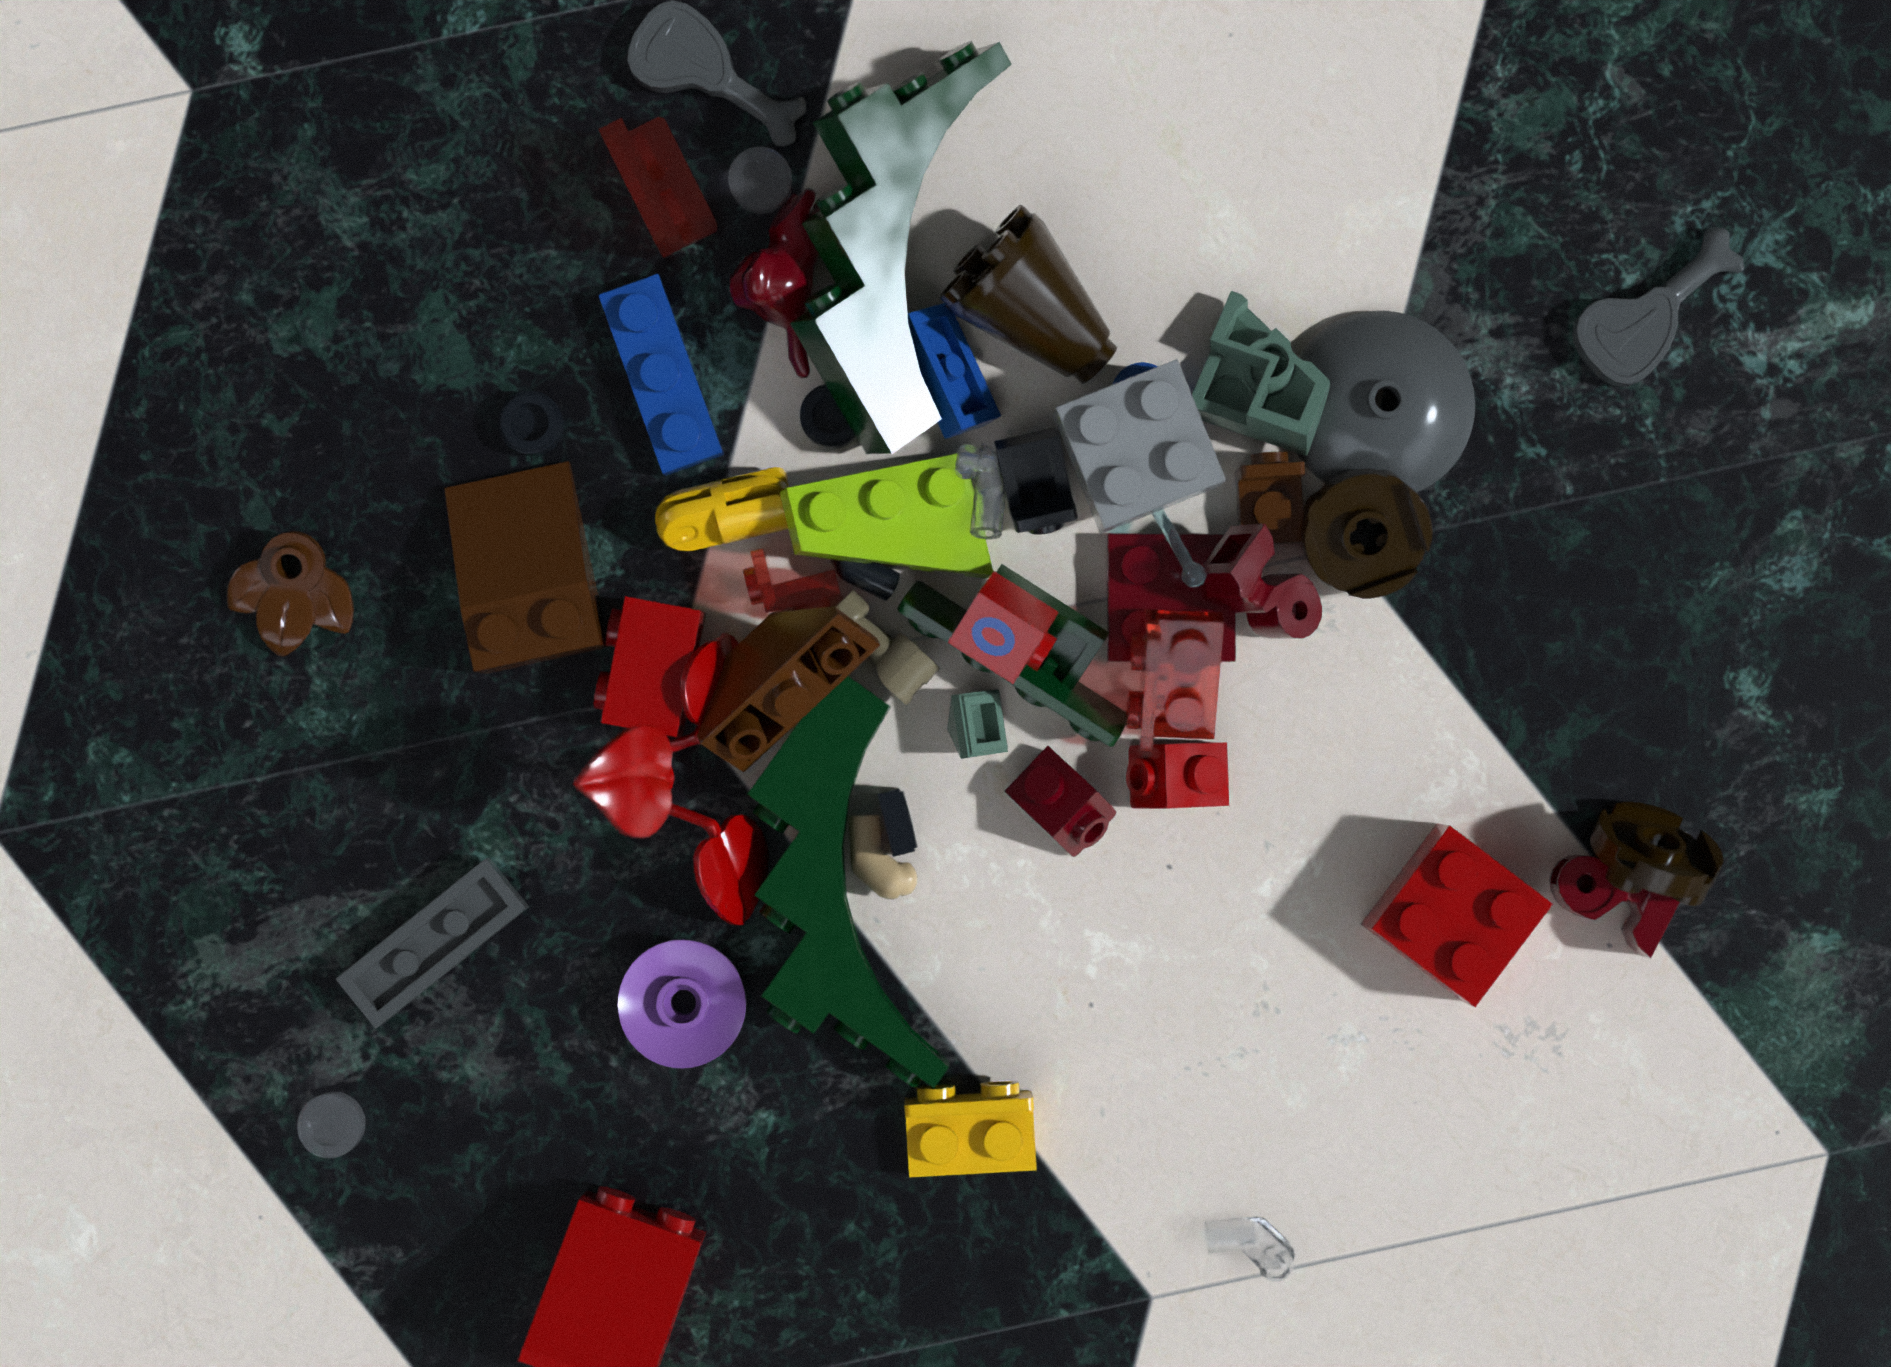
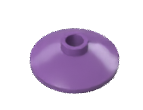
[618,939,746,1068]

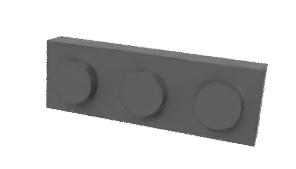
[336,857,529,1029]

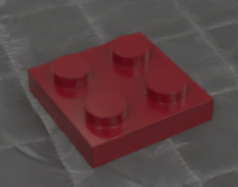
[1107,534,1236,662]

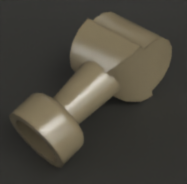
[836,590,941,706]

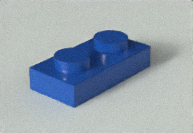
[908,303,1002,439]

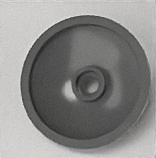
[1297,311,1475,492]

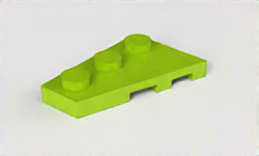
[780,452,993,579]

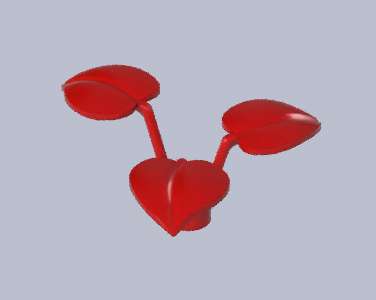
[573,633,769,925]

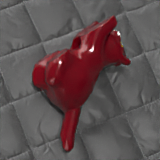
[730,187,820,378]

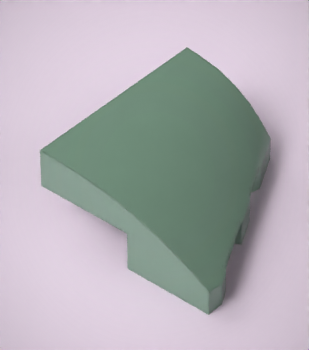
[1192,291,1330,456]

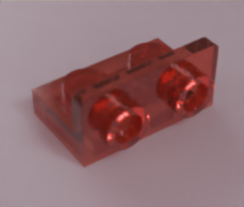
[598,117,718,258]
[1126,609,1224,751]

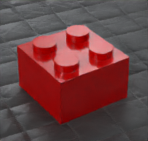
[1361,823,1553,1007]

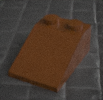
[444,461,609,674]

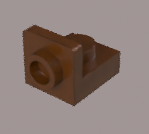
[1235,451,1305,545]

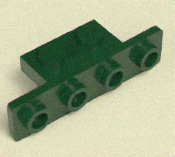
[897,564,1130,747]

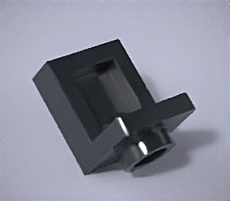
[994,427,1078,535]

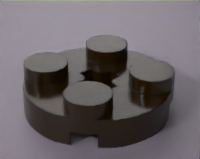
[1301,468,1433,599]
[1590,801,1724,906]

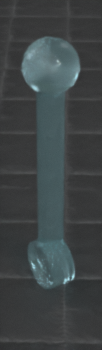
[1152,509,1207,588]

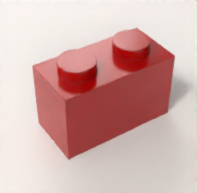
[593,596,706,738]

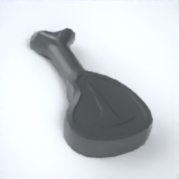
[628,0,806,147]
[1572,227,1744,387]

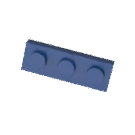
[599,274,724,476]

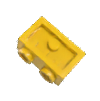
[904,1081,1037,1178]

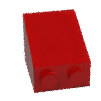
[518,1186,706,1367]

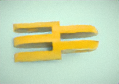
[655,467,789,551]

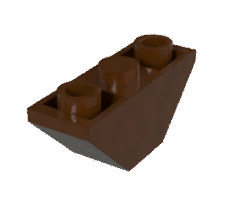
[697,606,880,773]

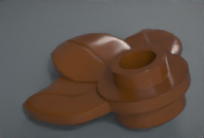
[227,531,354,657]

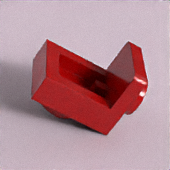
[1126,742,1229,809]

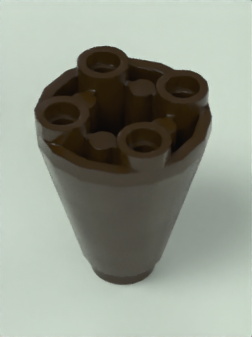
[939,205,1117,384]

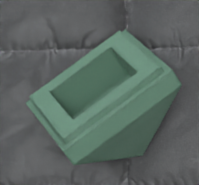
[947,689,1008,759]

